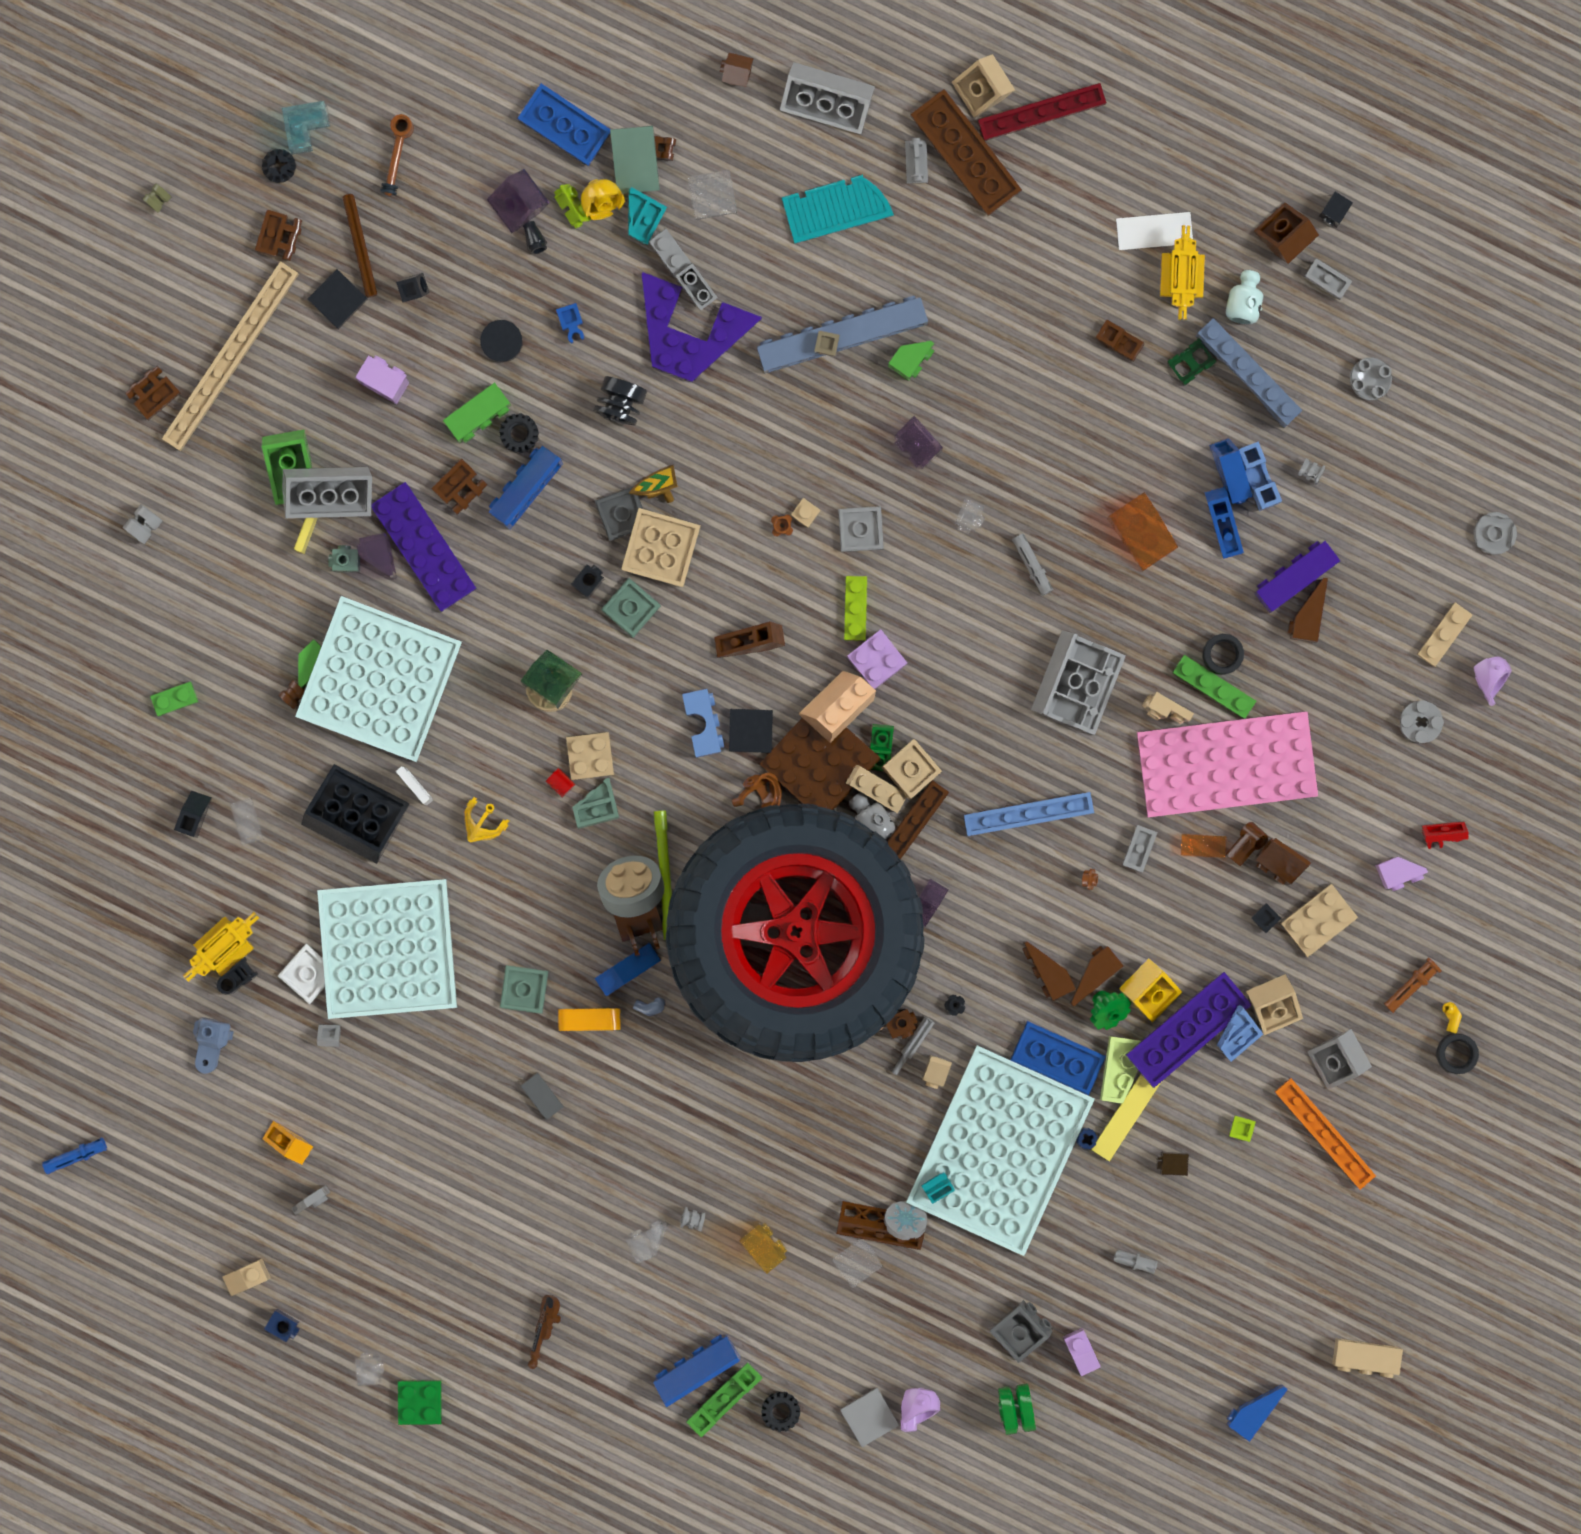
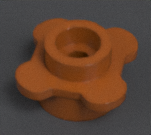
[771,514,793,537]
[1082,869,1098,890]

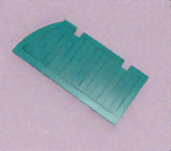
[781,174,894,244]

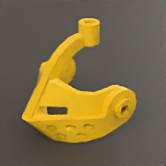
[464,797,510,842]

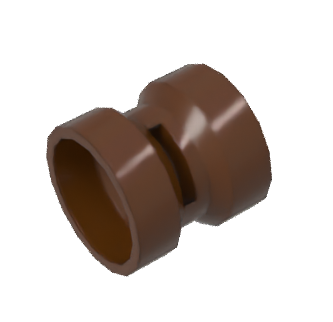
[278,680,305,709]

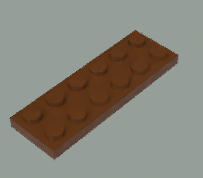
[910,89,1022,216]

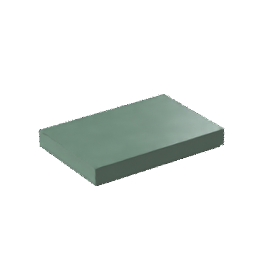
[610,125,660,194]

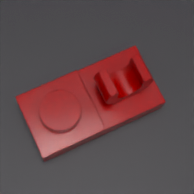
[1422,822,1469,849]

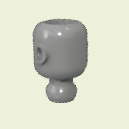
[848,793,895,839]

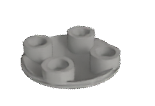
[1350,358,1392,400]

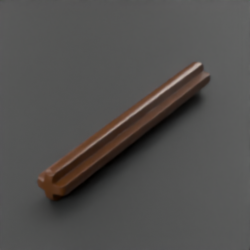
[342,194,377,298]

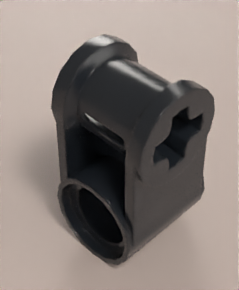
[217,957,258,995]

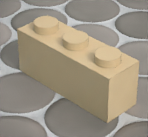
[1332,1338,1403,1378]

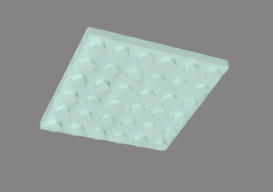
[295,596,462,762]
[317,879,457,1019]

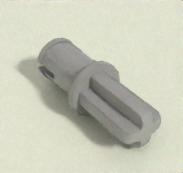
[1114,1250,1158,1274]

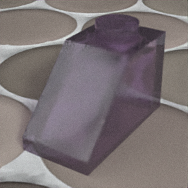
[919,879,948,927]

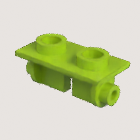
[554,184,591,229]

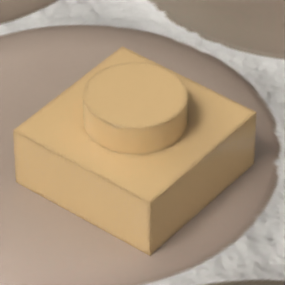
[791,498,821,528]

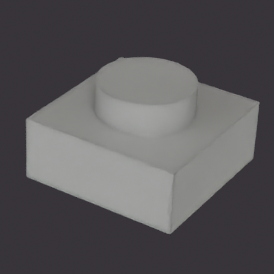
[317,1025,341,1047]

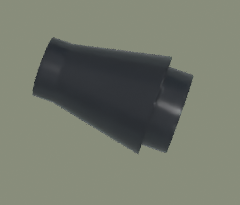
[523,221,547,255]

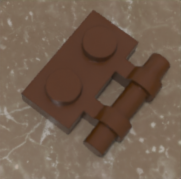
[255,210,302,261]
[125,366,181,421]
[431,459,488,515]

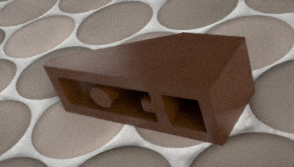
[1287,578,1328,643]
[714,621,785,658]
[1070,946,1124,1007]

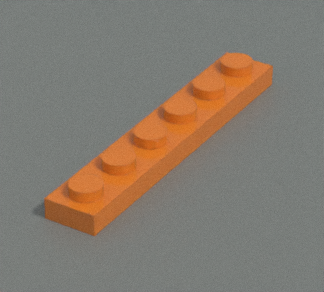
[1274,1078,1376,1190]

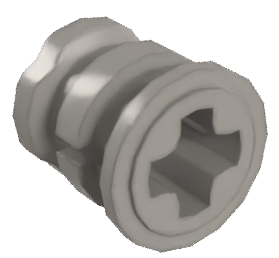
[1298,458,1326,485]
[680,1207,705,1231]

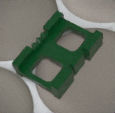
[1167,338,1217,386]

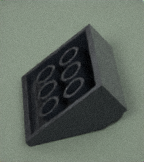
[301,764,410,864]

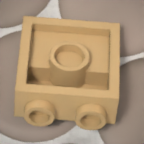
[1142,692,1194,724]

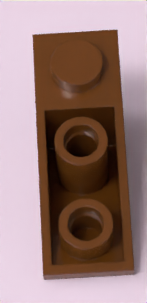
[1022,941,1076,1001]

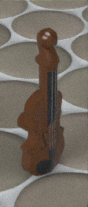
[528,1295,561,1369]

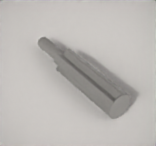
[892,1016,935,1075]

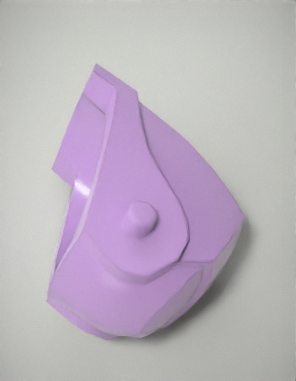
[1474,657,1512,706]
[900,1388,940,1432]

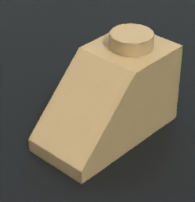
[922,1055,952,1089]
[223,1259,271,1296]

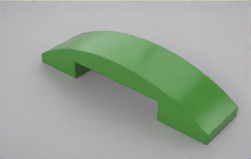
[686,1362,763,1437]

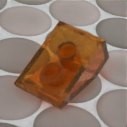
[1107,492,1178,571]

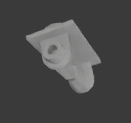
[905,138,928,184]

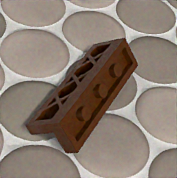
[836,1201,925,1250]

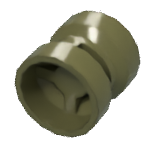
[142,183,172,213]

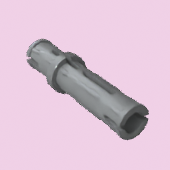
[1012,533,1054,596]

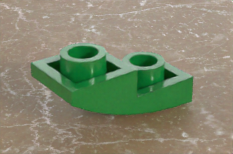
[870,724,894,771]

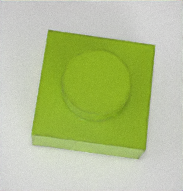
[1229,1115,1256,1142]

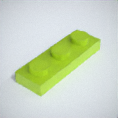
[844,576,867,641]

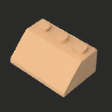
[799,671,876,742]

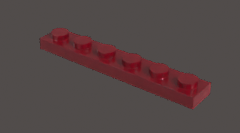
[978,83,1107,141]

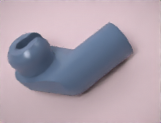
[633,997,665,1016]

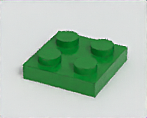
[398,1380,442,1425]

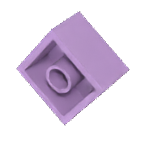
[355,355,409,405]
[847,630,907,689]

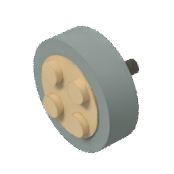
[597,856,665,917]

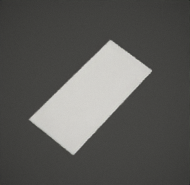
[1116,212,1193,250]

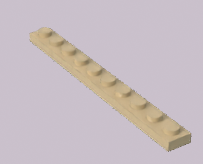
[162,261,299,451]

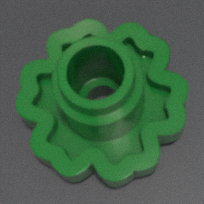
[1090,990,1131,1030]

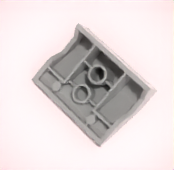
[1031,630,1126,735]

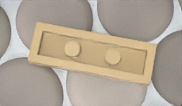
[1417,602,1472,667]
[846,765,907,814]

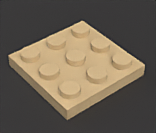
[621,508,701,587]

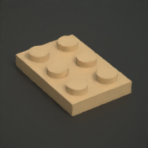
[1280,884,1358,957]

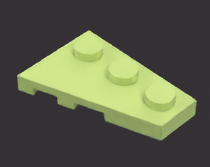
[1100,1036,1141,1103]

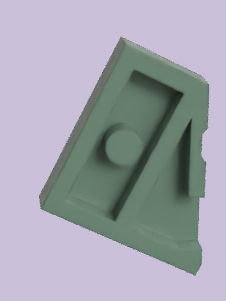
[572,778,619,829]

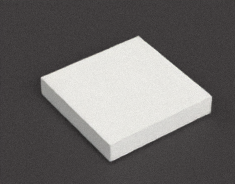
[396,766,433,805]
[278,944,325,1004]

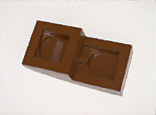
[1096,320,1145,362]

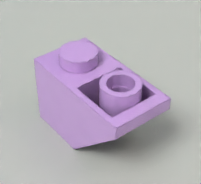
[1375,857,1428,891]

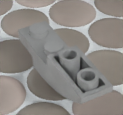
[648,228,718,311]

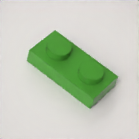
[150,682,199,717]

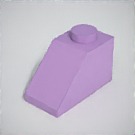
[1063,1328,1100,1376]

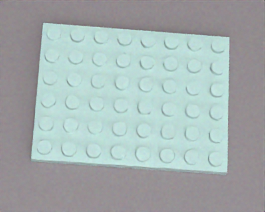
[906,1045,1094,1256]

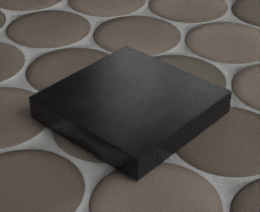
[308,269,368,330]
[729,709,773,753]

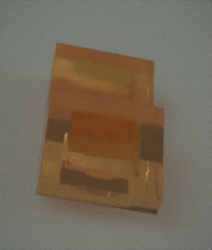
[1181,834,1227,858]

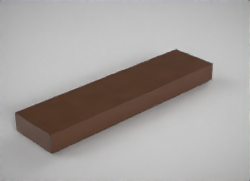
[887,780,949,860]

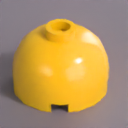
[581,179,625,220]

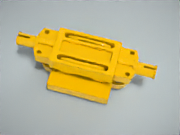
[1160,225,1205,320]
[183,912,260,982]

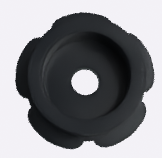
[944,995,966,1016]

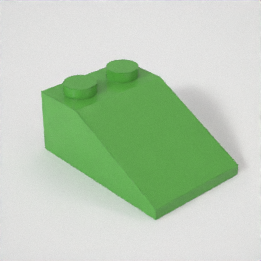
[262,429,312,505]

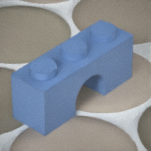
[1239,441,1282,512]
[682,689,724,758]

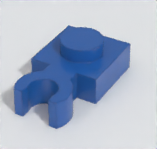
[556,303,584,344]

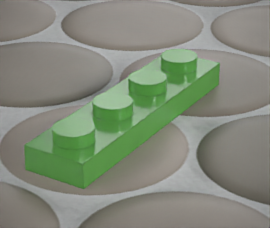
[1172,655,1256,719]

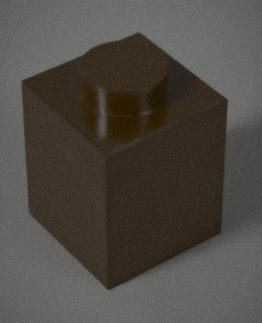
[1156,1152,1189,1176]

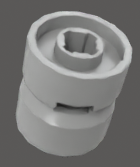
[122,504,163,545]

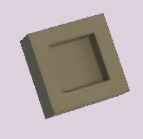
[814,331,840,357]

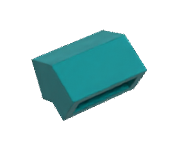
[921,1171,955,1204]

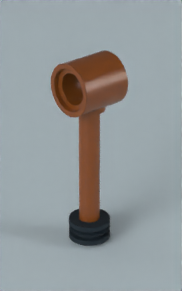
[380,114,414,196]

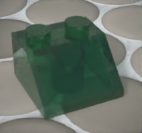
[521,650,583,709]

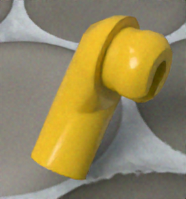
[1442,1002,1462,1034]

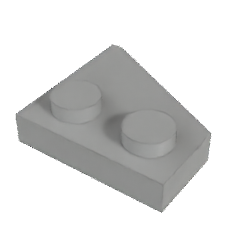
[291,1185,331,1215]

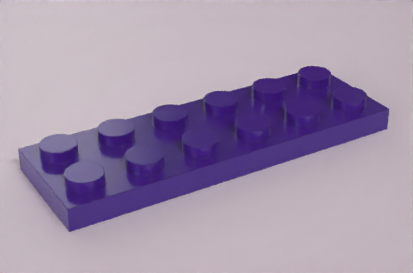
[371,482,477,612]
[1125,972,1252,1088]

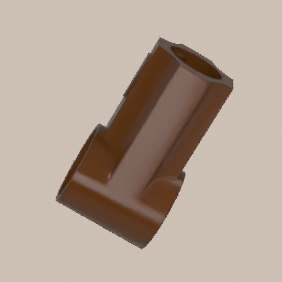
[1226,822,1269,867]

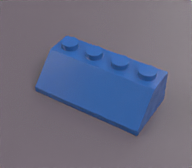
[489,445,563,530]
[653,1334,741,1407]

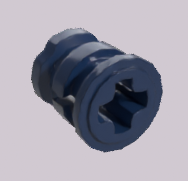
[1076,1128,1097,1149]

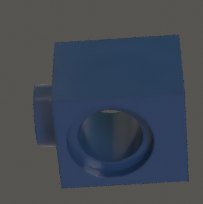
[264,1309,300,1342]

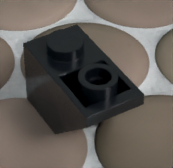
[174,790,212,838]

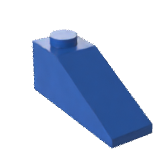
[1205,487,1244,559]
[595,943,661,996]
[1227,1384,1288,1442]

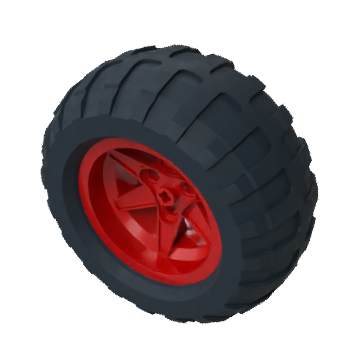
[666,804,925,1062]

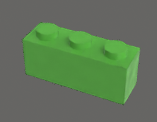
[443,382,511,443]

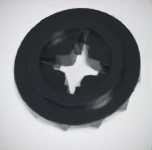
[262,149,296,183]

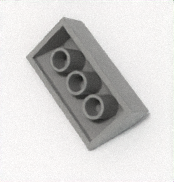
[780,62,875,134]
[282,467,372,518]

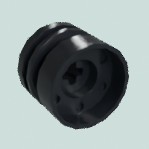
[593,376,647,426]

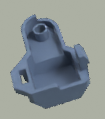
[193,1017,234,1074]

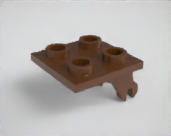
[613,906,663,956]

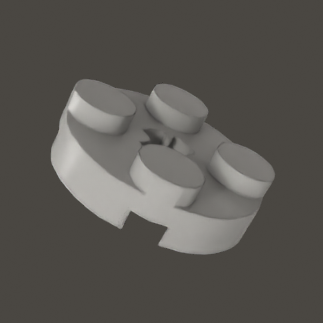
[1400,700,1444,743]

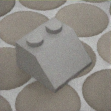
[1308,1029,1372,1089]

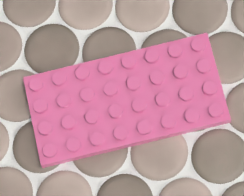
[1137,712,1318,818]

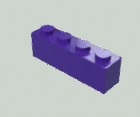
[1254,541,1340,614]

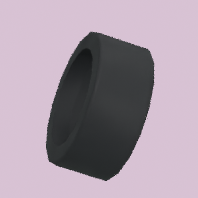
[1202,633,1244,675]
[1436,1033,1479,1074]

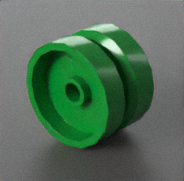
[998,1383,1036,1436]

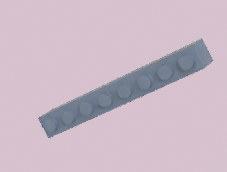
[757,296,928,374]

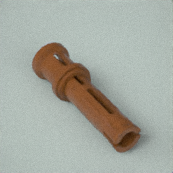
[1384,957,1442,1013]

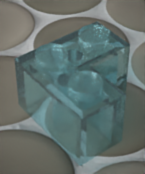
[282,101,331,155]

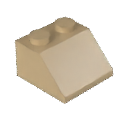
[952,54,1015,118]
[1246,974,1303,1035]

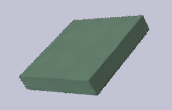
[601,578,661,638]
[500,965,549,1014]

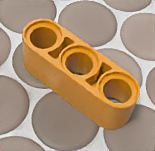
[558,1008,621,1031]

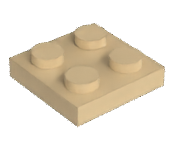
[566,732,614,780]
[882,739,942,799]

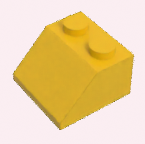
[1119,958,1182,1023]

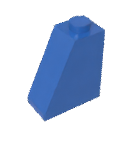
[1209,438,1253,504]

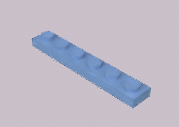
[963,792,1094,836]

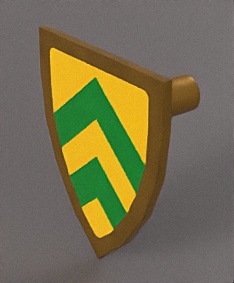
[629,465,678,503]

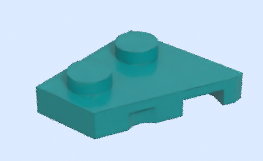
[628,187,667,245]

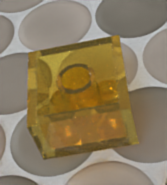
[739,1221,787,1274]

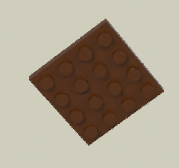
[760,718,881,810]

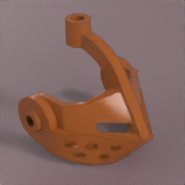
[732,773,782,808]

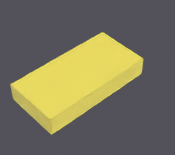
[294,518,318,554]

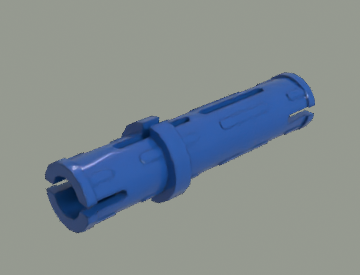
[42,1138,107,1175]

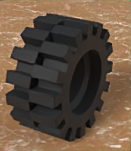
[499,413,539,453]
[761,1391,800,1432]

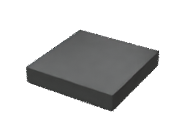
[595,486,643,541]

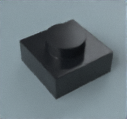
[1251,903,1282,933]

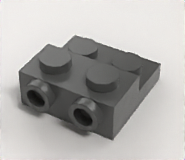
[990,1300,1053,1363]

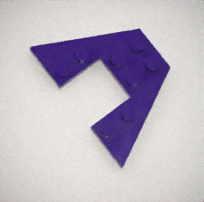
[642,272,762,382]

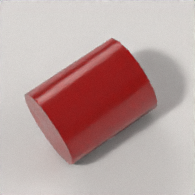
[545,768,576,798]

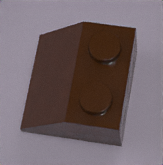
[1254,203,1319,264]

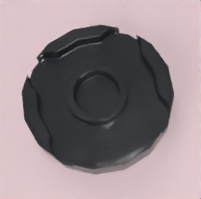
[480,320,523,363]

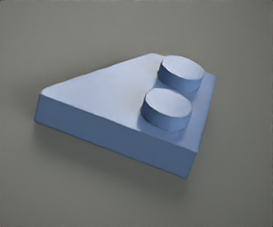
[1217,1005,1263,1062]

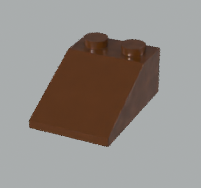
[1254,838,1311,886]

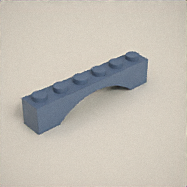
[1195,318,1303,428]

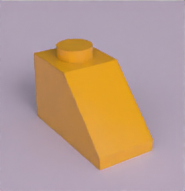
[262,1120,313,1165]

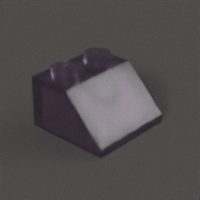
[487,169,550,233]
[894,416,943,469]
[357,533,397,580]

